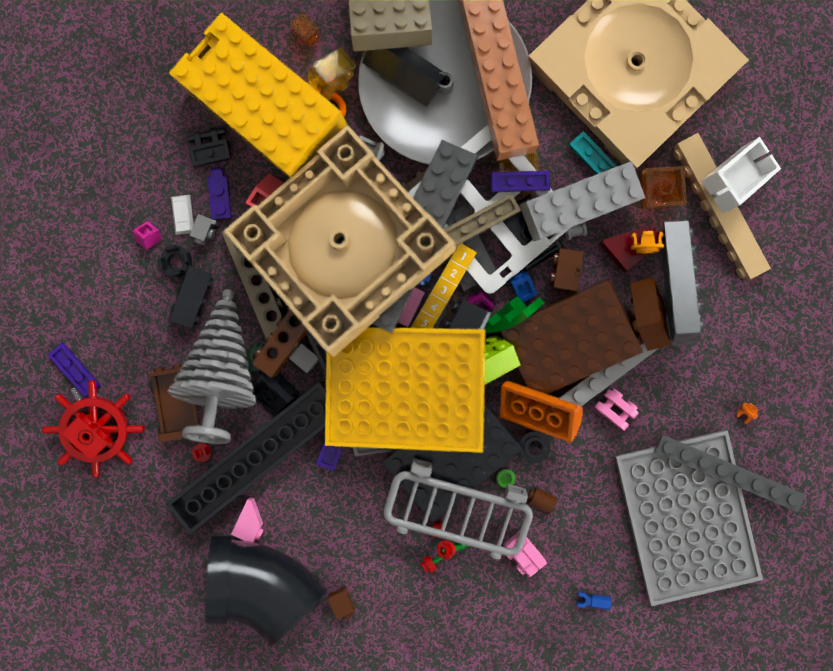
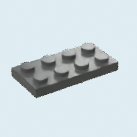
[446,206,496,291]

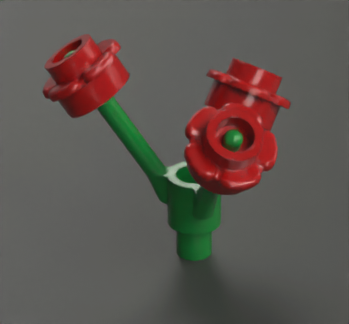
[421,520,471,574]

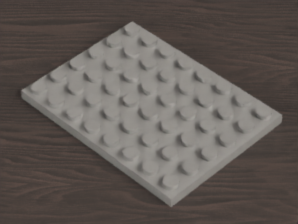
[615,430,763,606]

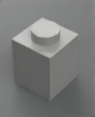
[289,343,319,373]

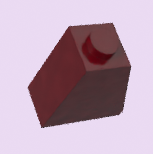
[599,227,659,272]

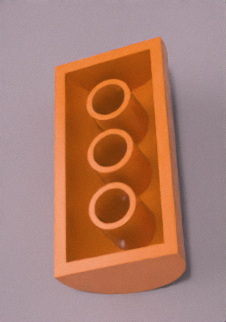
[500,381,583,443]

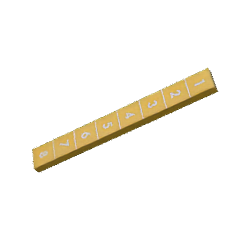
[411,243,477,329]

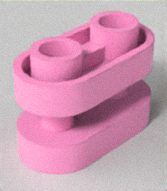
[594,389,639,431]

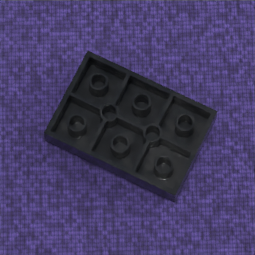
[382,399,523,522]

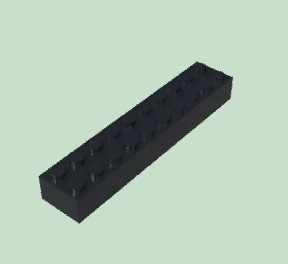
[166,381,326,534]

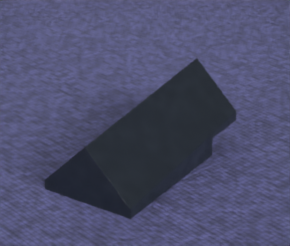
[362,47,447,107]

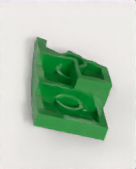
[483,296,544,333]

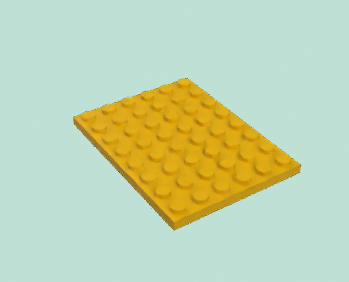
[325,328,485,452]

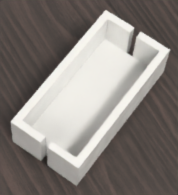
[701,137,781,213]

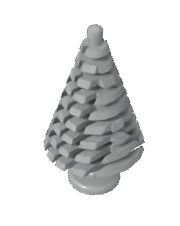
[168,289,256,444]

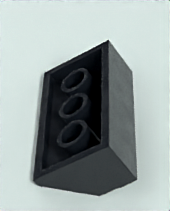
[439,296,491,330]

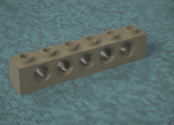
[222,231,286,338]

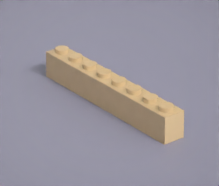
[673,133,771,281]

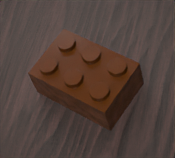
[629,277,671,351]

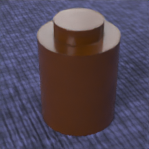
[527,487,557,515]

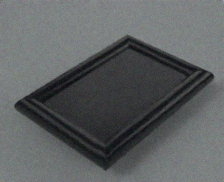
[503,194,564,272]

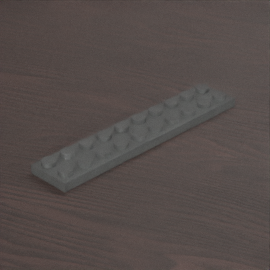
[372,140,478,333]

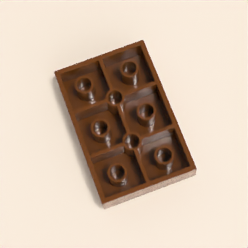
[501,277,643,394]

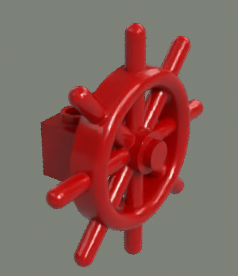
[42,380,145,478]

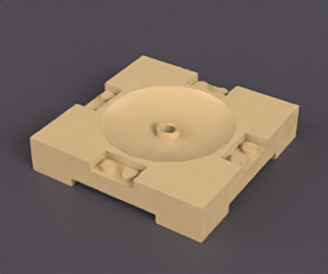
[528,0,749,169]
[224,125,456,357]

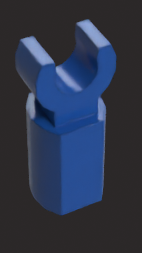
[576,591,611,610]

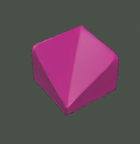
[132,221,162,250]

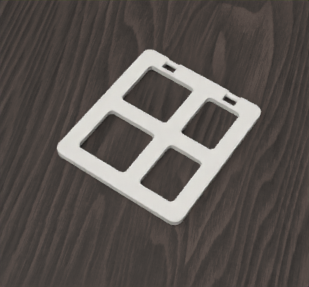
[409,125,570,294]

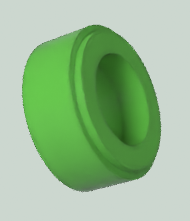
[496,468,516,488]

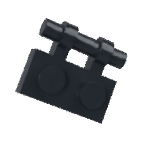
[186,127,232,168]

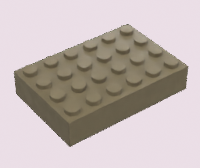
[349,0,432,52]

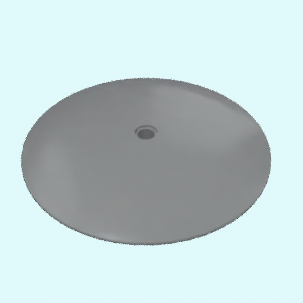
[358,0,532,165]

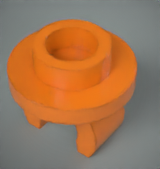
[737,403,758,424]

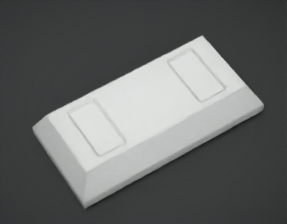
[171,195,194,235]

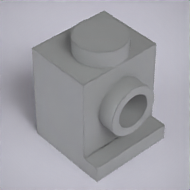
[190,214,220,246]

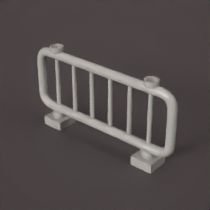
[384,458,533,559]

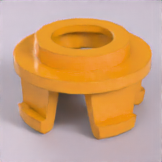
[631,231,664,254]

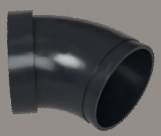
[205,536,328,647]

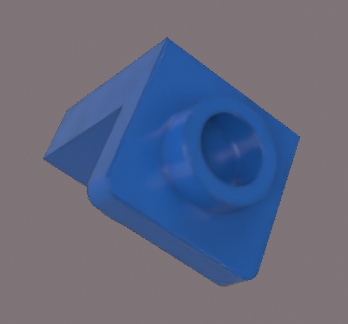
[508,270,538,302]

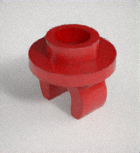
[192,443,212,462]

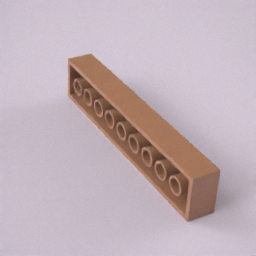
[458,0,539,161]

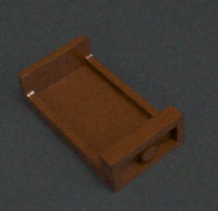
[148,364,200,442]

